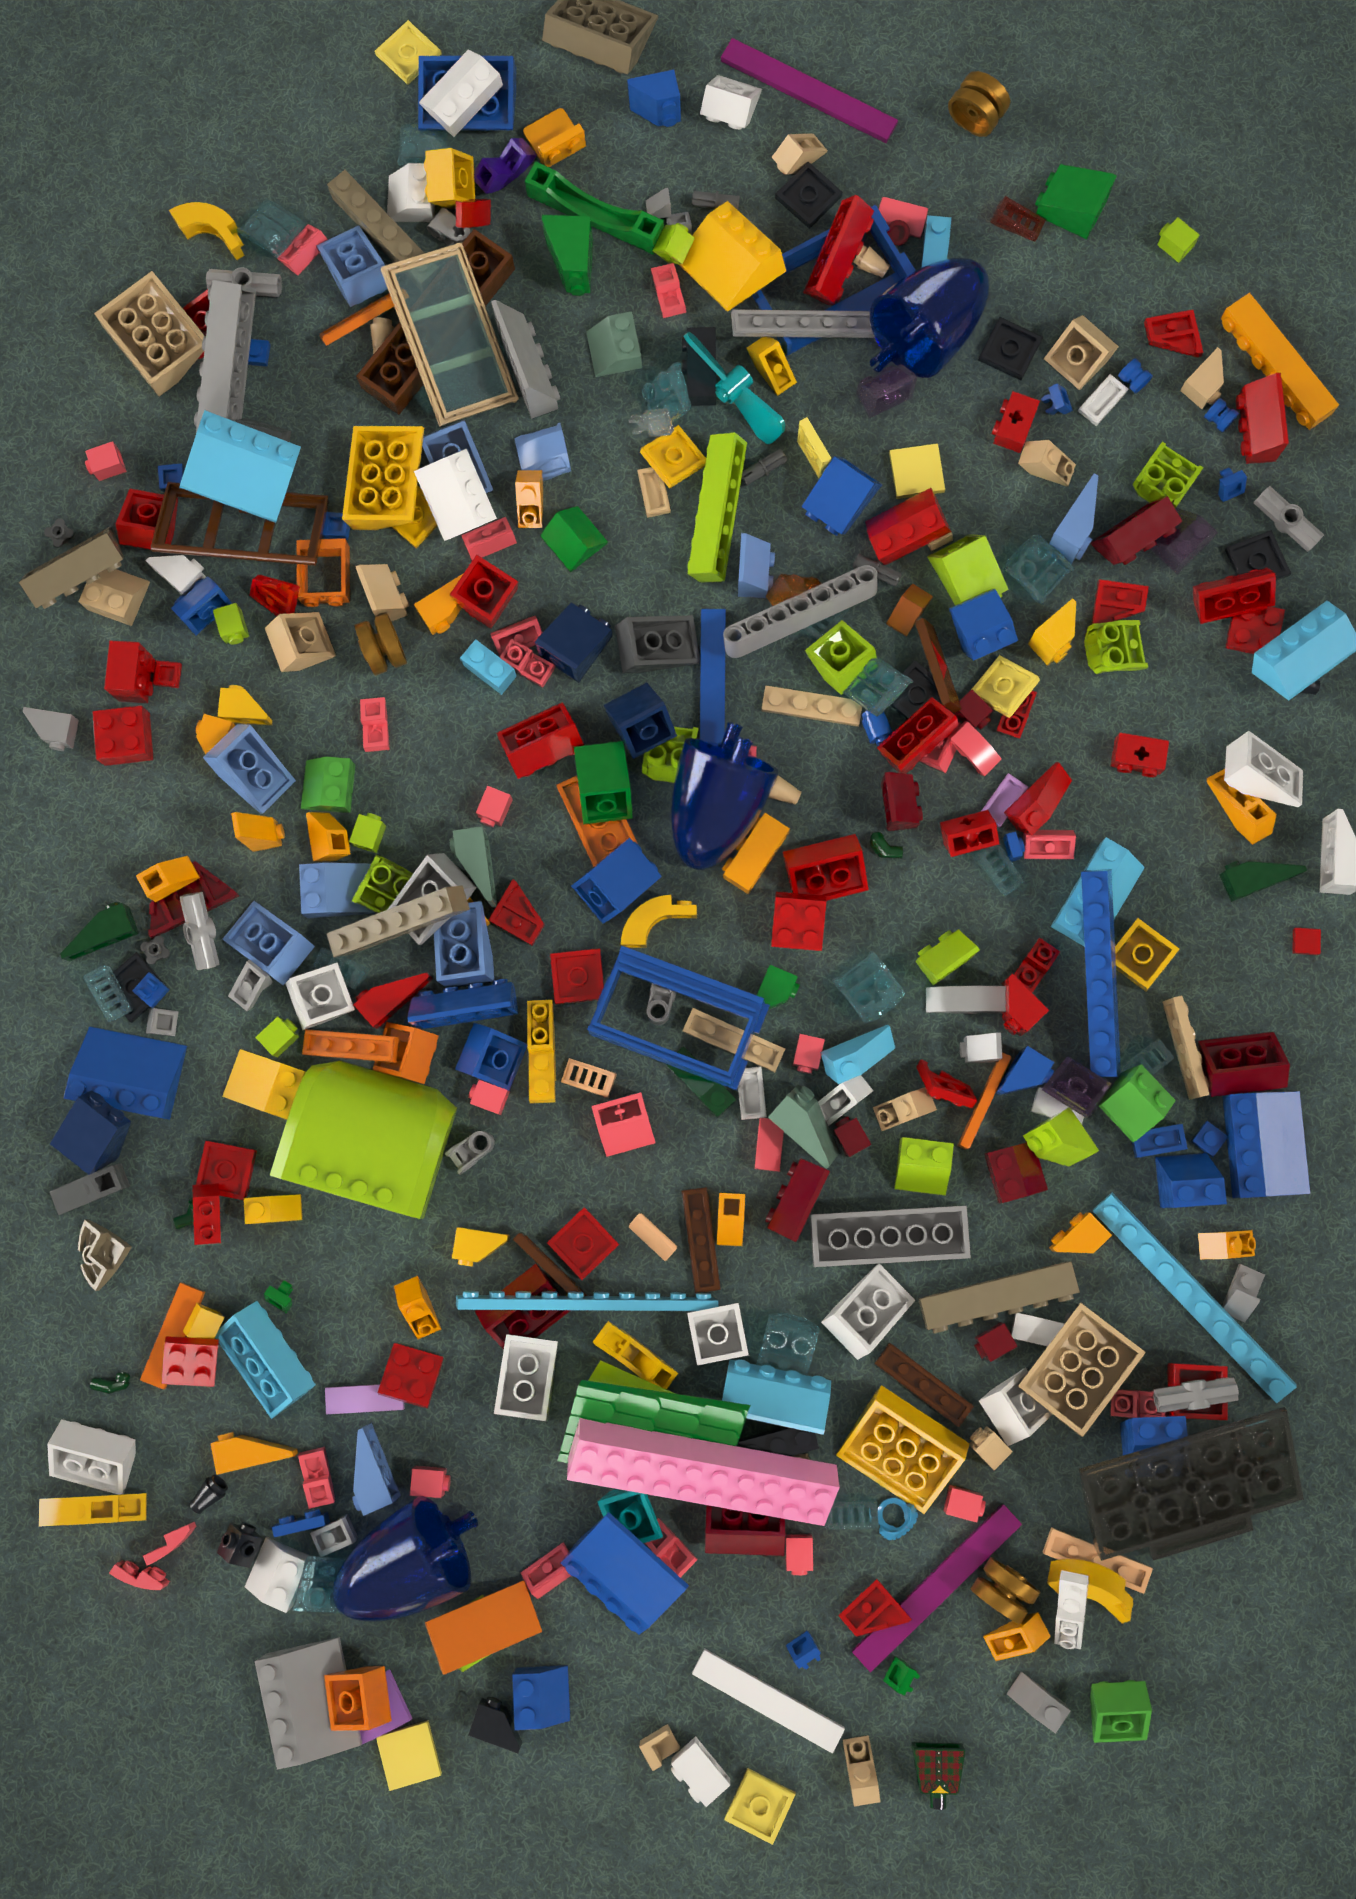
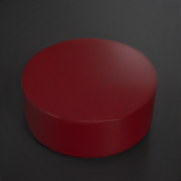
[887,220,910,246]

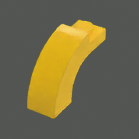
[169,202,244,260]
[621,895,697,948]
[593,1321,678,1389]
[1047,1559,1133,1623]

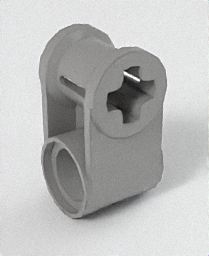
[427,208,470,246]
[647,983,677,1025]
[445,1131,495,1175]

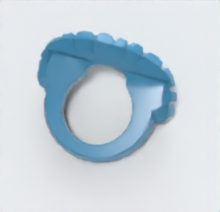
[877,1498,918,1540]

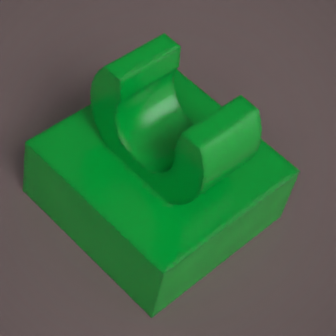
[264,1280,293,1314]
[883,1656,920,1696]

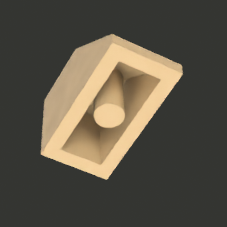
[772,134,828,175]
[1180,347,1224,409]

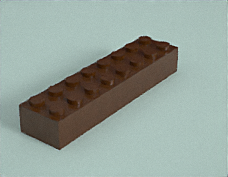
[356,229,515,415]

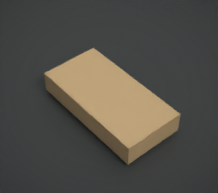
[637,467,671,518]

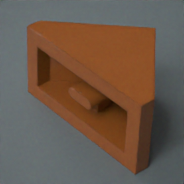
[886,584,933,637]

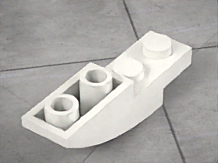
[1054,1570,1089,1649]

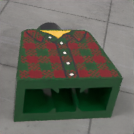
[912,1742,965,1810]

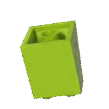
[927,534,1009,606]

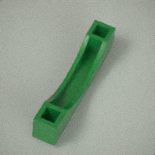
[525,161,664,255]

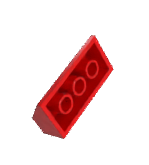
[803,195,874,305]

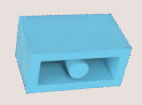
[460,639,517,695]

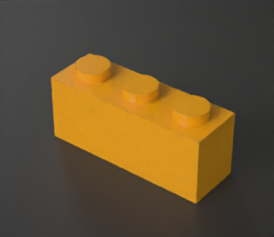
[722,813,790,894]

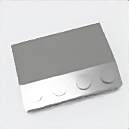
[491,300,560,419]
[255,1637,362,1770]

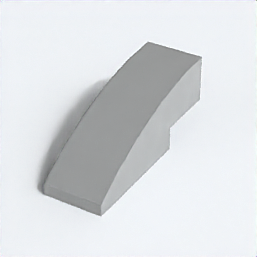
[926,986,1006,1014]

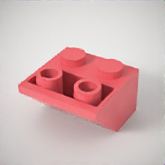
[592,1092,656,1157]

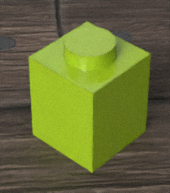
[1157,217,1200,263]
[653,223,695,264]
[213,603,249,645]
[349,813,386,854]
[255,1017,299,1058]

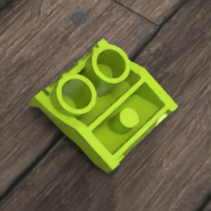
[1133,441,1203,508]
[1084,620,1148,674]
[642,727,698,783]
[352,855,413,913]

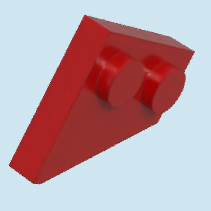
[1144,310,1204,357]
[488,879,545,946]
[916,1059,977,1108]
[838,1579,912,1637]

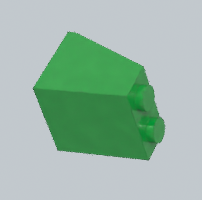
[1035,164,1117,240]
[542,215,593,296]
[574,741,633,825]

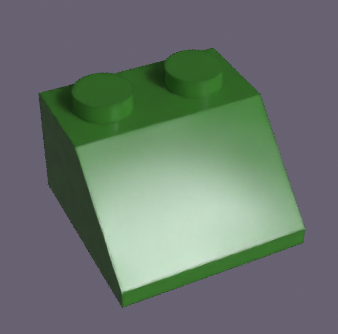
[301,757,355,813]
[1098,1064,1176,1142]
[1090,1680,1152,1743]

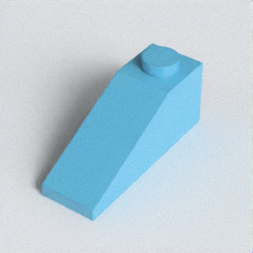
[918,215,951,298]
[820,1024,895,1084]

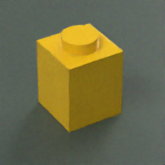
[183,1303,225,1339]

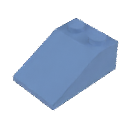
[316,225,388,307]
[422,419,493,493]
[1046,473,1098,565]
[203,724,296,814]
[299,863,376,918]
[222,901,315,986]
[434,901,494,988]
[352,1423,401,1516]

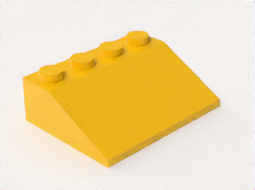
[678,201,786,312]
[342,426,424,530]
[836,1385,970,1514]

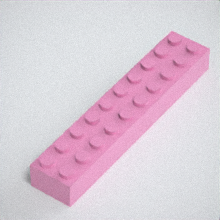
[567,1418,840,1526]

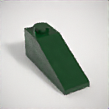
[1219,860,1307,902]
[60,902,139,962]
[666,1046,736,1118]

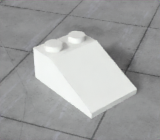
[1224,731,1303,807]
[1320,809,1356,895]
[821,1263,915,1360]
[494,1334,558,1422]

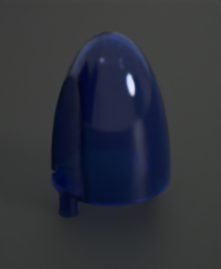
[870,257,989,378]
[671,722,779,870]
[333,1496,478,1622]

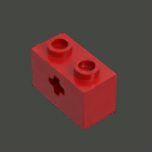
[992,391,1040,453]
[1111,733,1169,777]
[940,810,999,857]
[192,1183,221,1245]

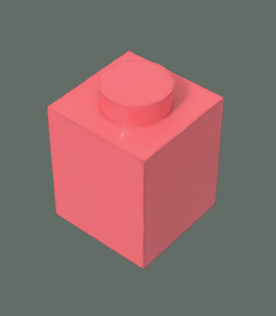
[85,441,127,481]
[476,786,513,828]
[793,1034,825,1074]
[468,1080,510,1115]
[410,1466,451,1498]
[943,1485,986,1522]
[785,1534,813,1575]

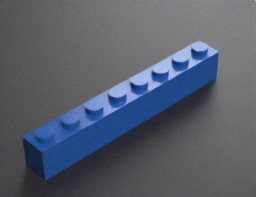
[1081,869,1121,1077]

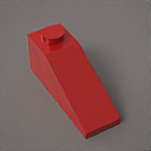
[1004,762,1072,836]
[353,972,433,1029]

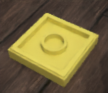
[375,20,441,85]
[797,417,831,479]
[889,444,945,499]
[971,655,1040,718]
[376,1720,442,1791]
[725,1768,796,1845]

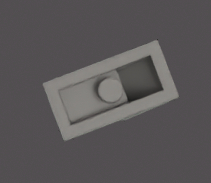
[228,960,273,1011]
[1222,1264,1265,1322]
[310,1514,358,1557]

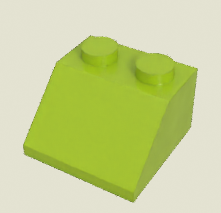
[805,620,878,695]
[915,929,980,986]
[1023,1107,1099,1167]
[894,1137,954,1196]

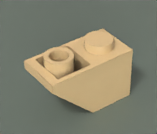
[1018,440,1076,486]
[873,1087,937,1131]
[969,1426,1013,1470]
[843,1736,880,1806]

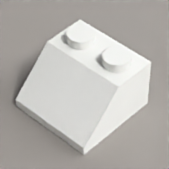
[700,75,762,130]
[387,163,435,222]
[285,963,355,1030]
[687,1303,748,1365]
[979,1368,1053,1446]
[245,1537,314,1613]

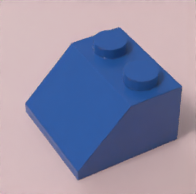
[627,70,681,127]
[171,576,232,635]
[949,589,1018,661]
[455,1023,528,1091]
[995,1046,1054,1095]
[512,1665,570,1730]

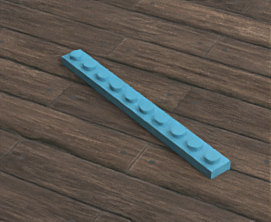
[1093,1193,1297,1403]
[456,1291,718,1311]

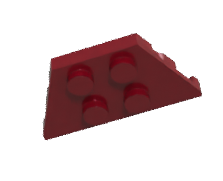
[148,861,239,939]

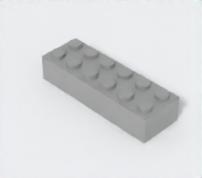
[194,279,256,432]
[810,1206,971,1267]

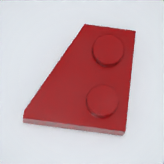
[249,574,300,616]
[1091,579,1149,625]

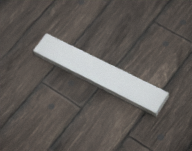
[692,1648,845,1754]

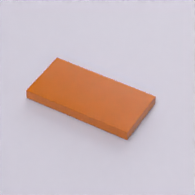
[556,776,638,867]
[425,1580,542,1675]

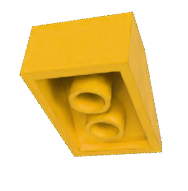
[222,1049,306,1119]

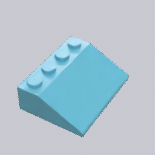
[180,410,301,523]

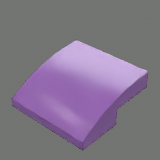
[360,1669,412,1744]

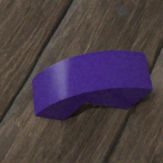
[474,138,537,194]

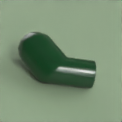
[869,832,903,859]
[173,1197,194,1230]
[90,1372,130,1394]

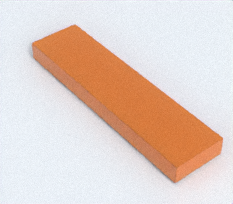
[319,288,409,346]
[302,1029,399,1063]
[957,1053,1011,1150]
[140,1283,205,1389]

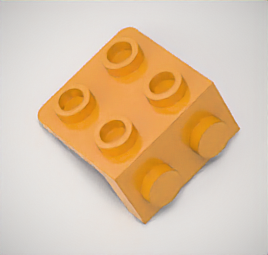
[523,108,586,167]

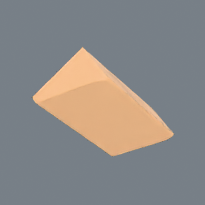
[629,1213,677,1261]

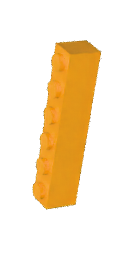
[1221,292,1339,430]

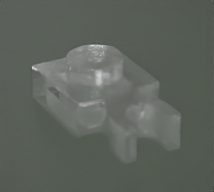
[628,408,674,437]

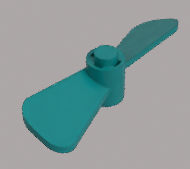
[684,332,785,444]

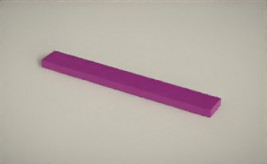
[721,38,898,143]
[852,1504,1022,1673]

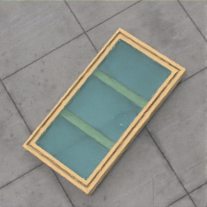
[381,243,519,427]

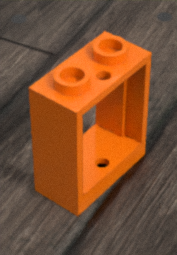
[297,538,350,607]

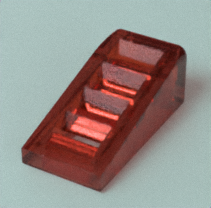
[990,196,1046,242]

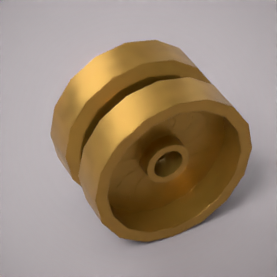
[948,71,1011,137]
[354,612,407,676]
[971,1557,1041,1624]

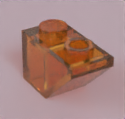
[766,574,821,606]

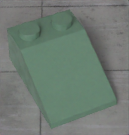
[449,826,497,909]
[768,1084,840,1169]

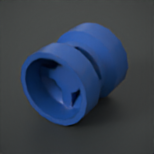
[1118,358,1153,394]
[1204,398,1239,433]

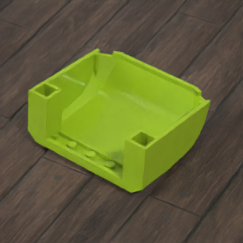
[270,1061,457,1219]

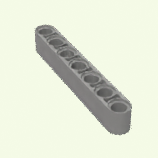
[723,565,877,658]

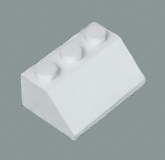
[419,50,503,137]
[414,449,497,541]
[48,1419,136,1495]

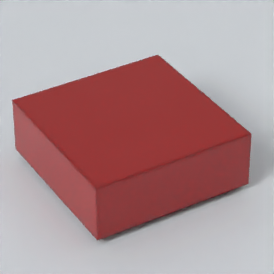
[153,660,182,688]
[1293,928,1321,955]

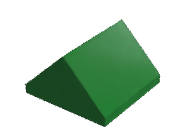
[540,506,608,573]

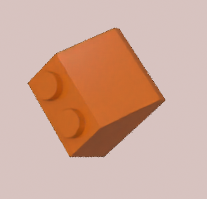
[372,1022,439,1084]
[324,1666,392,1731]

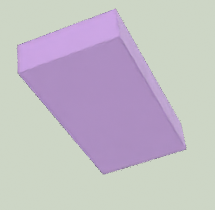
[981,773,1028,828]

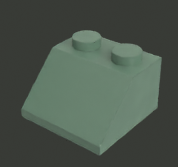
[586,311,642,377]

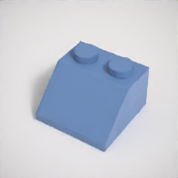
[738,533,775,598]

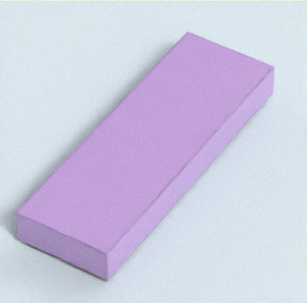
[325,1384,405,1414]

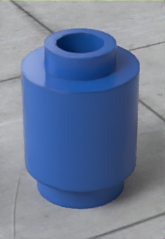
[861,707,893,746]

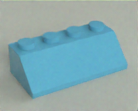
[1252,601,1356,701]
[1051,837,1145,947]
[215,1301,316,1419]
[722,1359,831,1435]

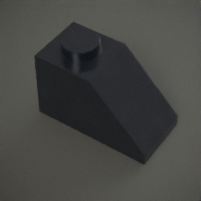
[468,1697,522,1754]

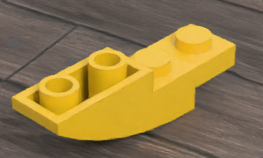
[527,1000,556,1103]
[39,1493,147,1526]

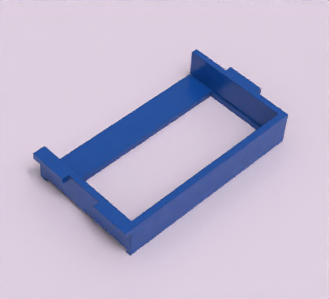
[752,205,919,356]
[587,946,770,1091]

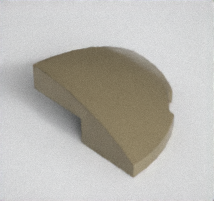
[78,1220,132,1291]

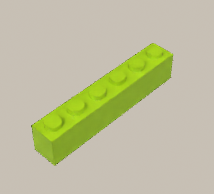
[687,432,747,582]

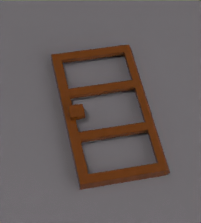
[151,482,329,566]

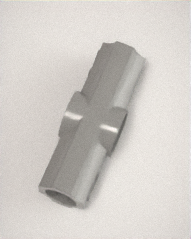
[206,267,282,297]
[1254,486,1324,552]
[180,892,220,970]
[1153,1377,1239,1413]

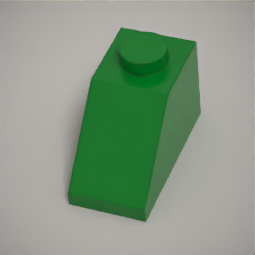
[757,965,800,1009]

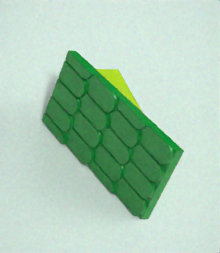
[557,1360,751,1463]

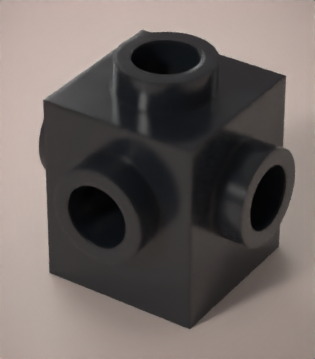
[217,1522,263,1568]

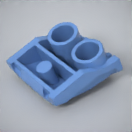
[514,423,571,481]

